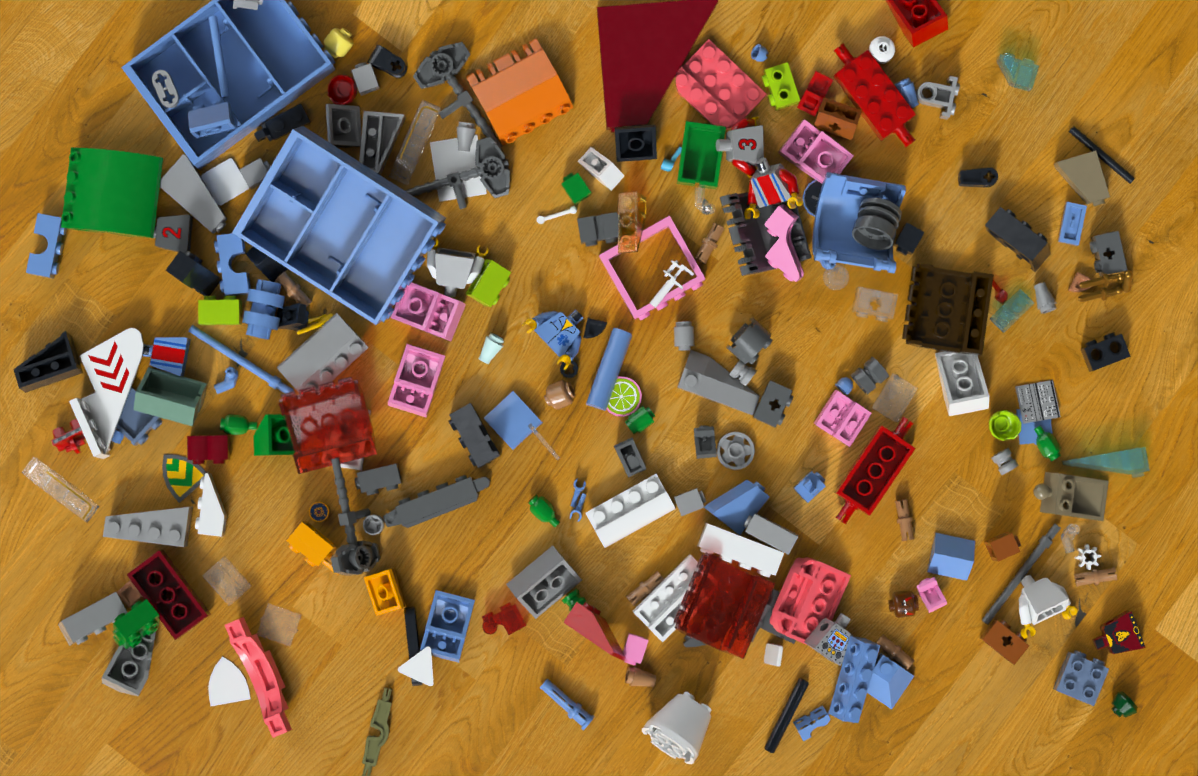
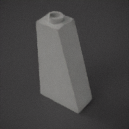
[160,154,227,233]

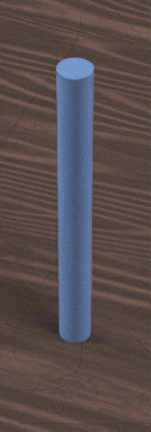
[209,16,229,98]

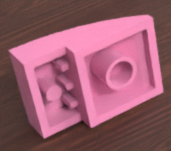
[778,119,854,184]
[391,282,466,341]
[388,344,445,418]

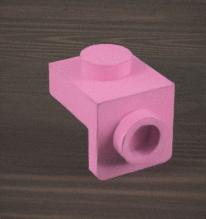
[917,577,947,613]

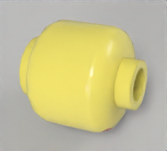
[323,27,354,58]

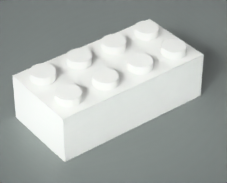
[697,523,784,578]

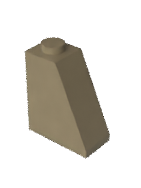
[1054,151,1110,206]

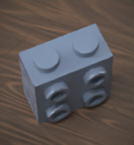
[1053,650,1109,706]

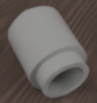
[674,321,695,351]

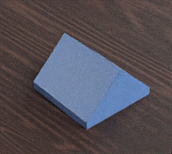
[927,532,975,581]

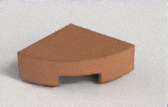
[1068,272,1092,292]

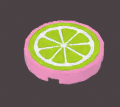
[606,376,642,417]

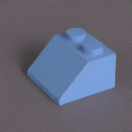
[188,100,236,138]

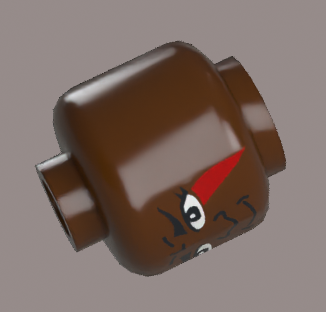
[888,590,919,618]

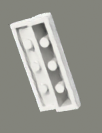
[586,474,675,548]
[633,554,720,642]

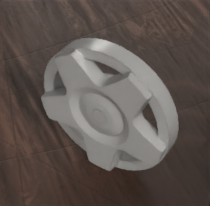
[717,432,755,470]

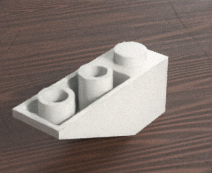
[195,473,227,537]

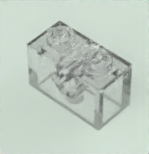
[852,286,898,322]

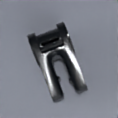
[958,168,998,188]

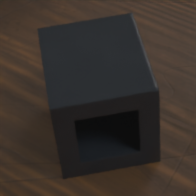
[893,223,924,256]

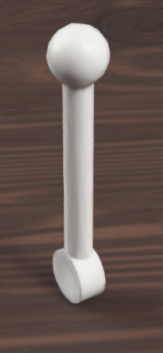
[537,206,577,224]

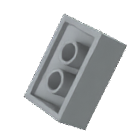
[506,546,582,619]

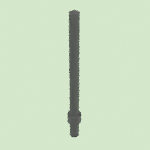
[982,523,1061,625]

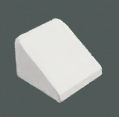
[764,643,783,667]

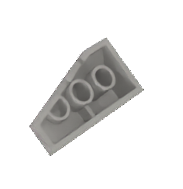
[677,350,760,415]
[102,632,156,696]

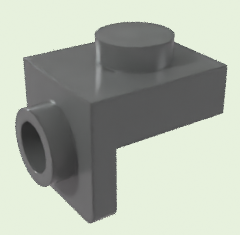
[694,425,717,459]

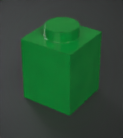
[561,173,591,206]

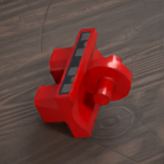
[51,418,86,454]

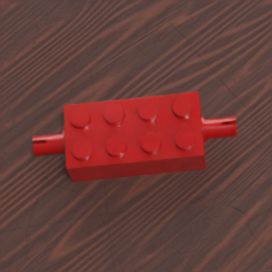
[833,43,916,148]
[834,417,916,525]

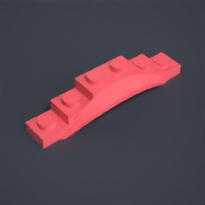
[225,617,292,738]

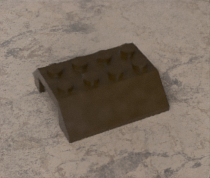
[902,263,994,355]

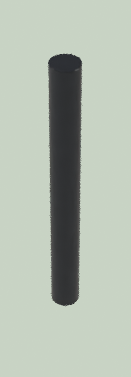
[1069,126,1135,184]

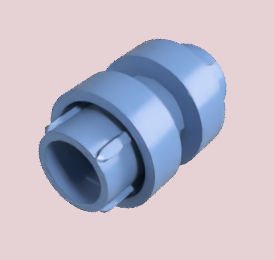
[242,279,285,340]

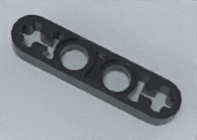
[404,606,423,686]

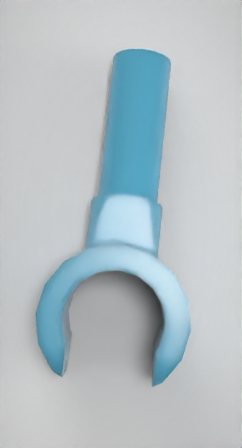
[661,147,682,172]

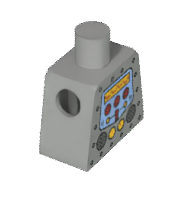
[804,613,853,666]

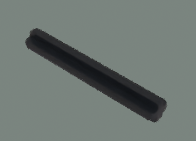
[764,678,809,753]

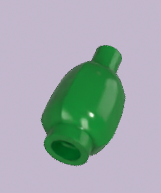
[220,414,257,435]
[1034,425,1061,461]
[528,494,560,527]

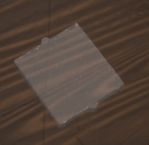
[528,424,560,460]
[257,603,302,646]

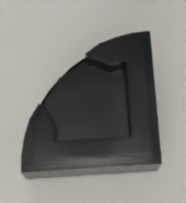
[583,318,607,339]

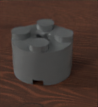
[726,318,773,364]

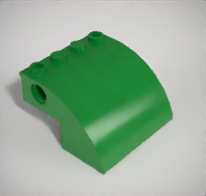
[61,147,163,238]

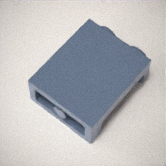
[116,386,163,446]

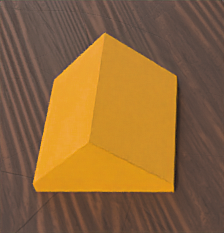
[364,568,406,616]

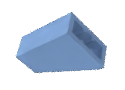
[704,480,770,535]

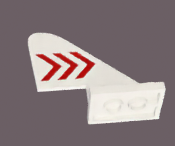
[69,328,144,459]

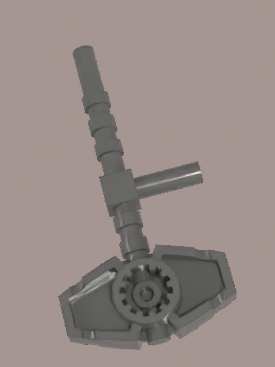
[413,42,503,147]
[405,136,510,209]
[331,458,381,576]

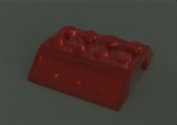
[279,377,377,474]
[673,552,775,659]

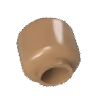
[544,380,576,410]

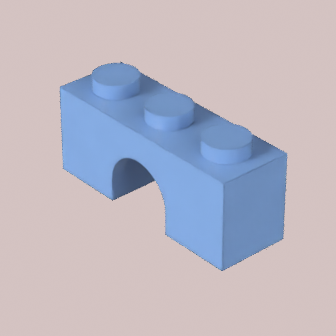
[26,213,67,279]
[214,233,251,296]

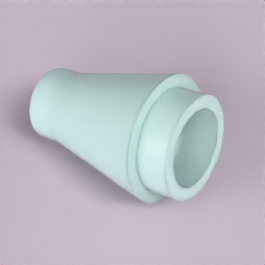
[478,333,504,364]

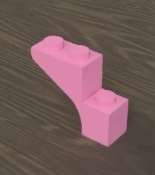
[764,204,804,282]

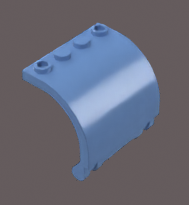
[812,172,906,274]

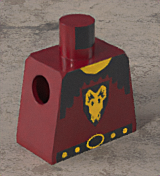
[1092,610,1146,654]

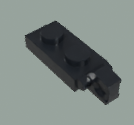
[254,104,311,142]

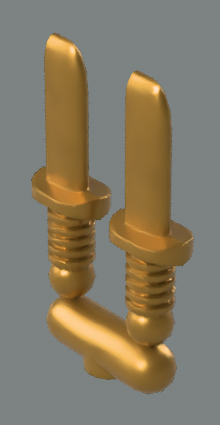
[1078,270,1134,302]

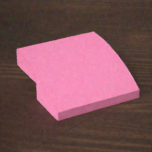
[813,390,872,447]

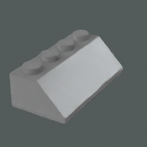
[277,313,369,402]

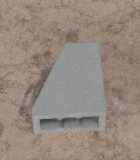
[744,513,798,555]

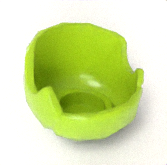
[989,410,1021,441]

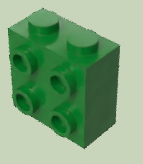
[112,599,159,649]

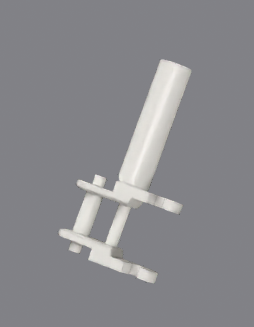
[650,260,694,308]

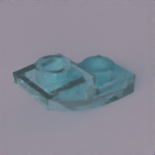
[990,289,1035,333]

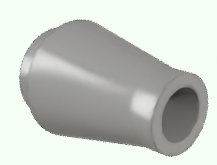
[456,122,476,152]
[1034,282,1057,314]

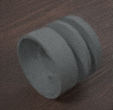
[852,198,902,250]

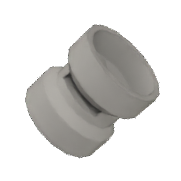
[729,360,757,386]
[991,448,1019,475]
[363,515,385,535]

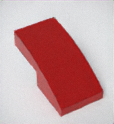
[797,71,834,117]

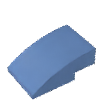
[420,590,475,663]

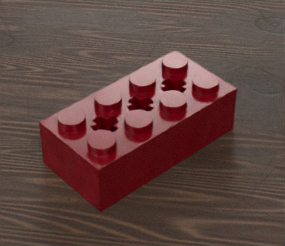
[127,550,211,640]

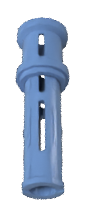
[540,679,595,730]

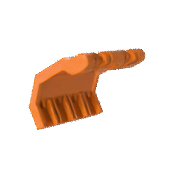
[465,38,573,145]

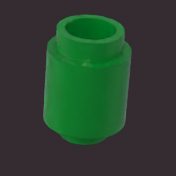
[625,406,655,434]

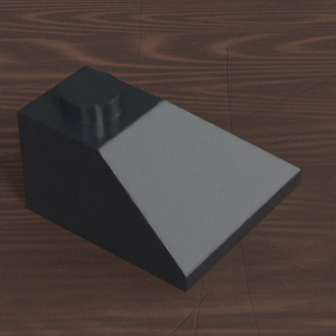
[615,124,657,162]

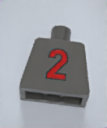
[153,215,193,253]

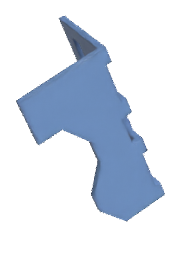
[793,705,831,741]

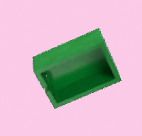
[677,121,726,190]

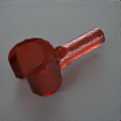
[992,279,1008,304]

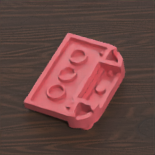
[675,39,767,130]
[770,557,851,645]

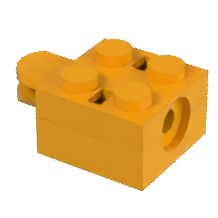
[286,521,339,575]

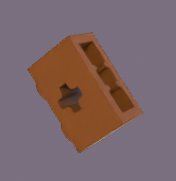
[814,98,862,140]
[984,532,1021,562]
[980,619,1029,665]

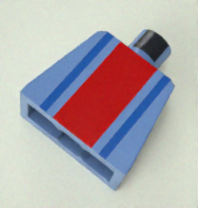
[143,337,191,377]

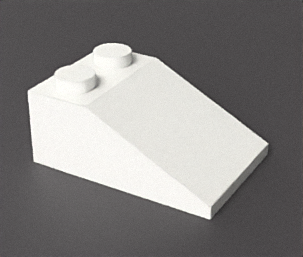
[935,351,990,416]

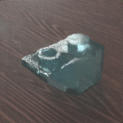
[996,53,1039,92]

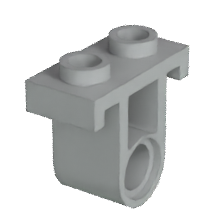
[916,76,960,120]

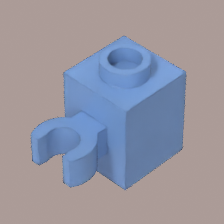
[793,471,826,503]

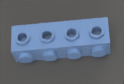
[828,636,880,723]

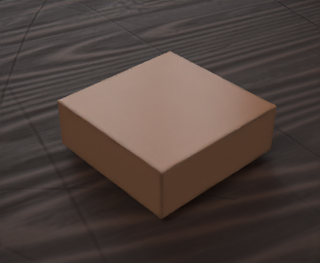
[116,580,143,608]

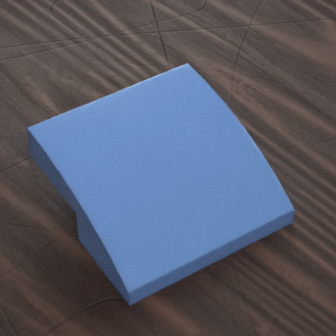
[484,391,543,450]

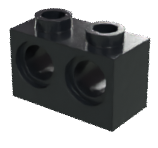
[1080,332,1131,372]

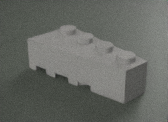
[103,506,193,547]

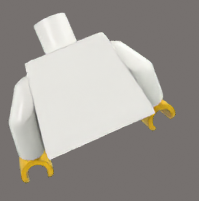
[1018,575,1077,638]

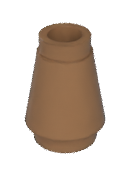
[625,666,656,687]

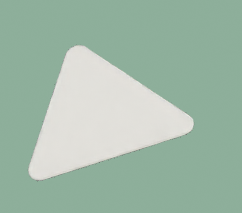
[398,647,434,686]

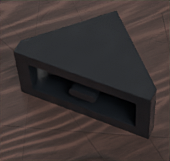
[246,247,288,282]

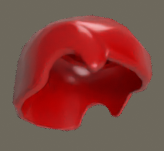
[327,74,358,105]

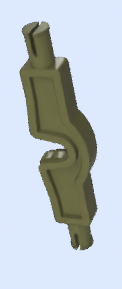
[362,687,393,776]

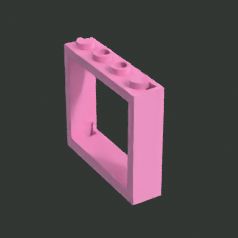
[599,216,705,321]

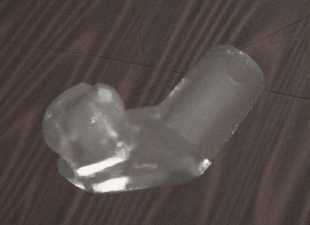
[695,188,715,215]
[1061,524,1080,554]

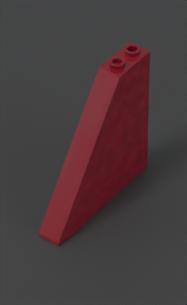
[597,0,718,133]

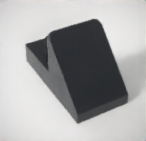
[277,303,309,330]

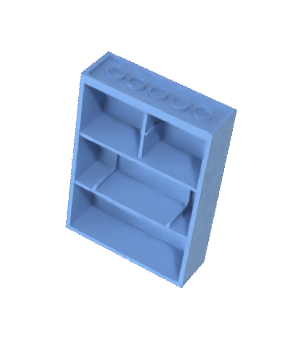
[121,0,336,170]
[232,126,446,325]

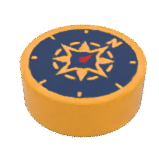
[309,502,330,522]

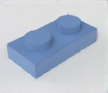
[1058,202,1087,246]

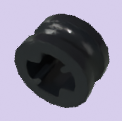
[560,361,578,378]

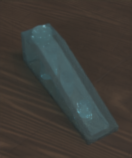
[1062,447,1150,478]

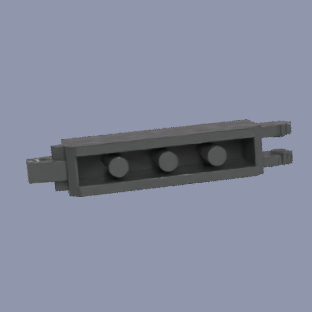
[383,475,490,528]

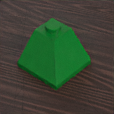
[253,414,301,456]

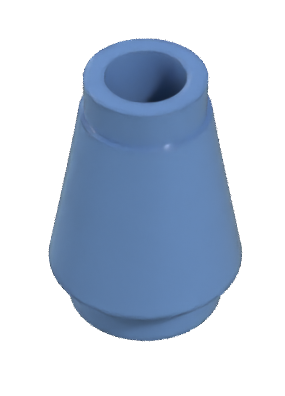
[894,78,919,108]

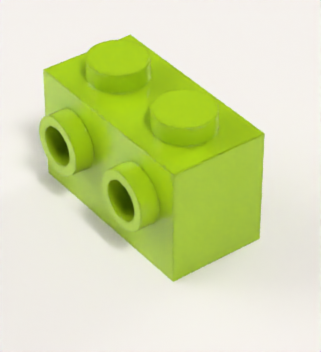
[761,62,800,110]
[466,259,511,307]
[198,296,242,325]

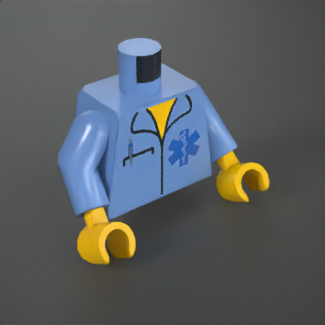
[522,309,583,370]

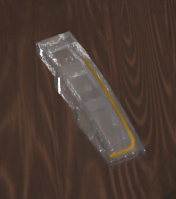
[389,100,441,185]
[21,456,99,523]

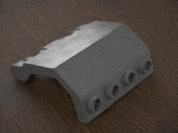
[720,192,811,276]

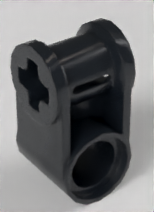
[367,45,407,78]

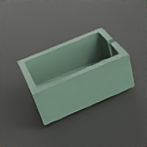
[134,367,207,426]

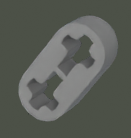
[152,70,180,108]

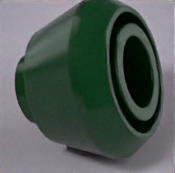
[1111,692,1138,718]

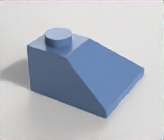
[867,653,914,709]

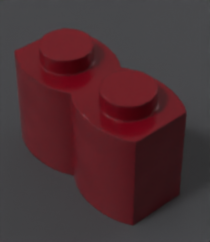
[187,435,230,464]

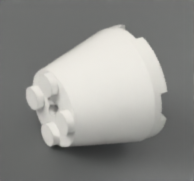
[642,692,712,764]

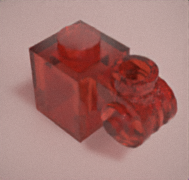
[482,602,527,635]

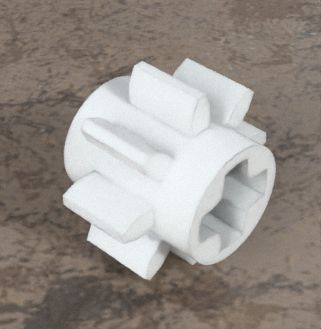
[1074,544,1101,570]

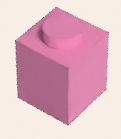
[623,633,649,666]

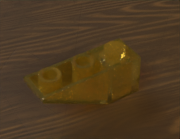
[618,192,646,253]

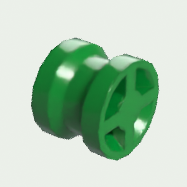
[561,588,587,611]

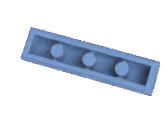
[586,328,632,411]

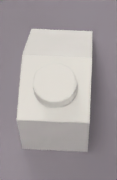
[577,147,625,191]

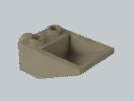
[1033,472,1109,521]

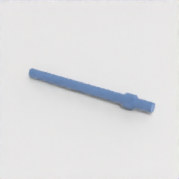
[188,325,294,396]

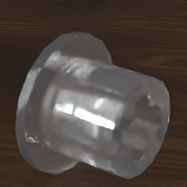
[823,264,849,290]

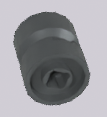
[851,357,889,395]

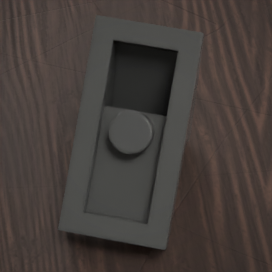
[614,438,646,478]

